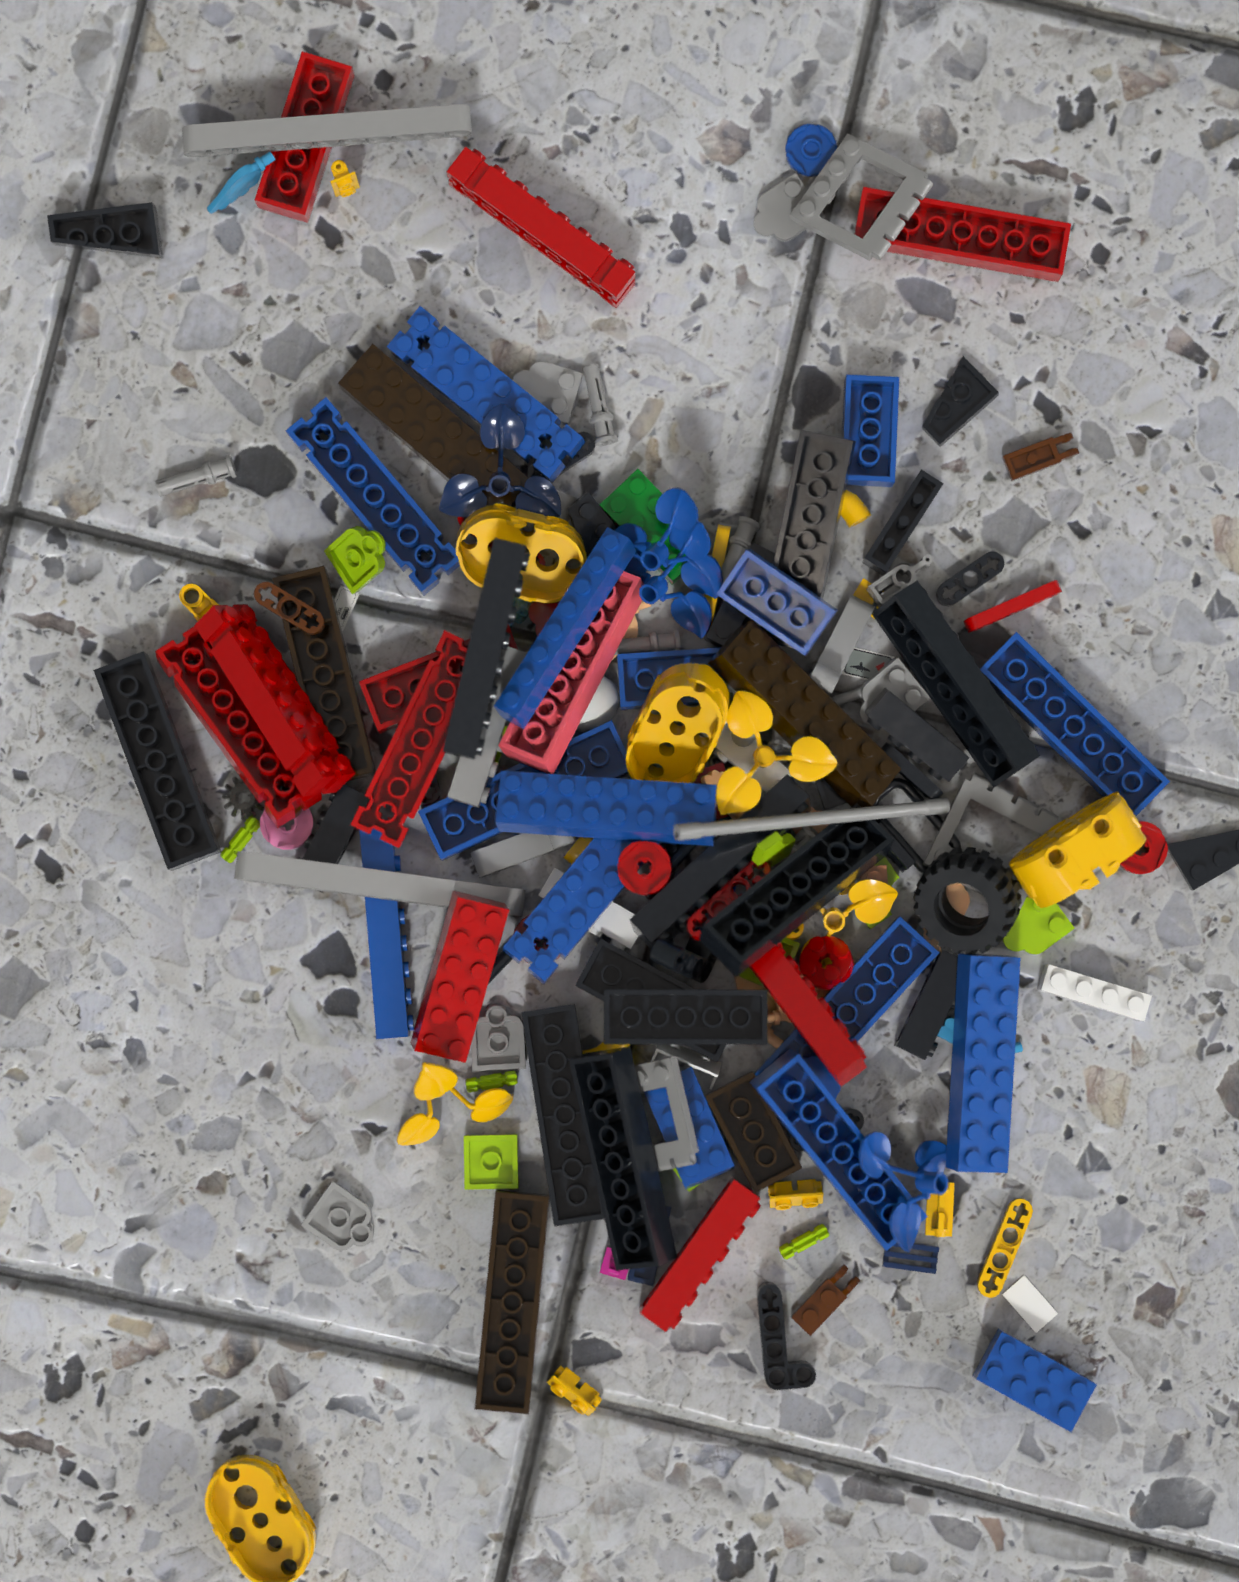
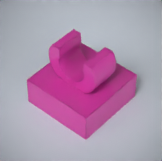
[600,1246,628,1280]

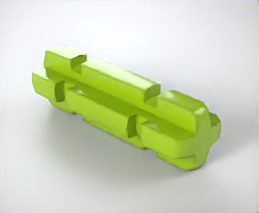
[220,816,260,863]
[465,1070,518,1093]
[779,1224,829,1260]

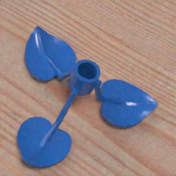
[615,487,723,599]
[624,520,712,639]
[859,1132,948,1252]

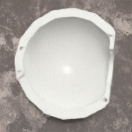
[576,676,619,733]

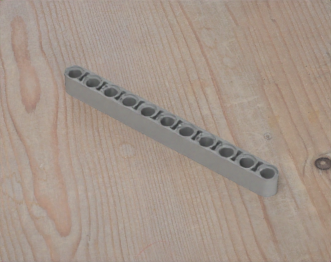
[182,104,472,157]
[234,852,526,917]

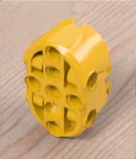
[456,503,587,603]
[626,663,730,783]
[1008,791,1146,908]
[205,1455,317,1582]

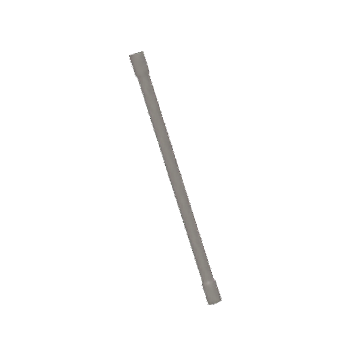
[673,798,950,841]

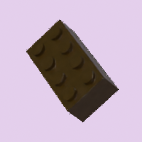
[704,1071,802,1193]

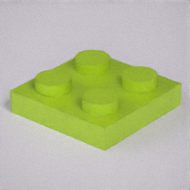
[464,1134,519,1190]

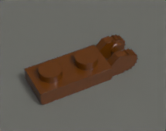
[1002,433,1080,482]
[791,1264,860,1336]

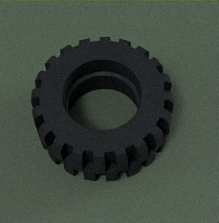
[913,847,1022,955]

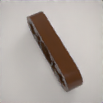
[254,582,325,635]

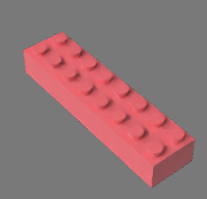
[498,571,643,774]

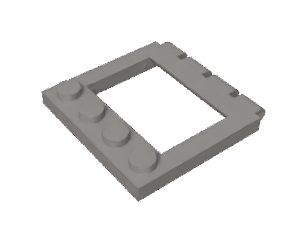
[790,134,933,261]
[923,773,1059,909]
[635,1056,699,1171]

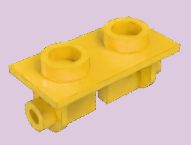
[330,160,360,197]
[768,1179,823,1210]
[925,1182,954,1237]
[546,1365,602,1416]

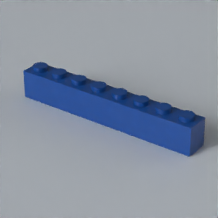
[494,527,636,729]
[359,829,414,1039]

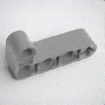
[810,595,875,696]
[470,833,576,878]

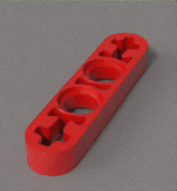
[963,580,1062,633]
[687,861,771,941]

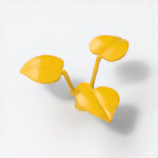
[716,691,837,815]
[801,879,898,968]
[397,1062,514,1146]

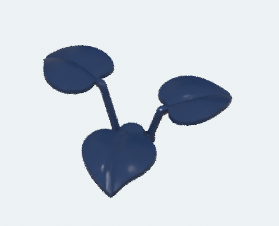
[439,403,561,517]

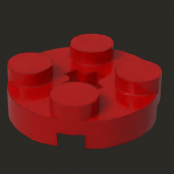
[1120,821,1168,875]
[617,841,672,896]
[799,936,854,990]

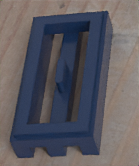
[882,1243,939,1274]

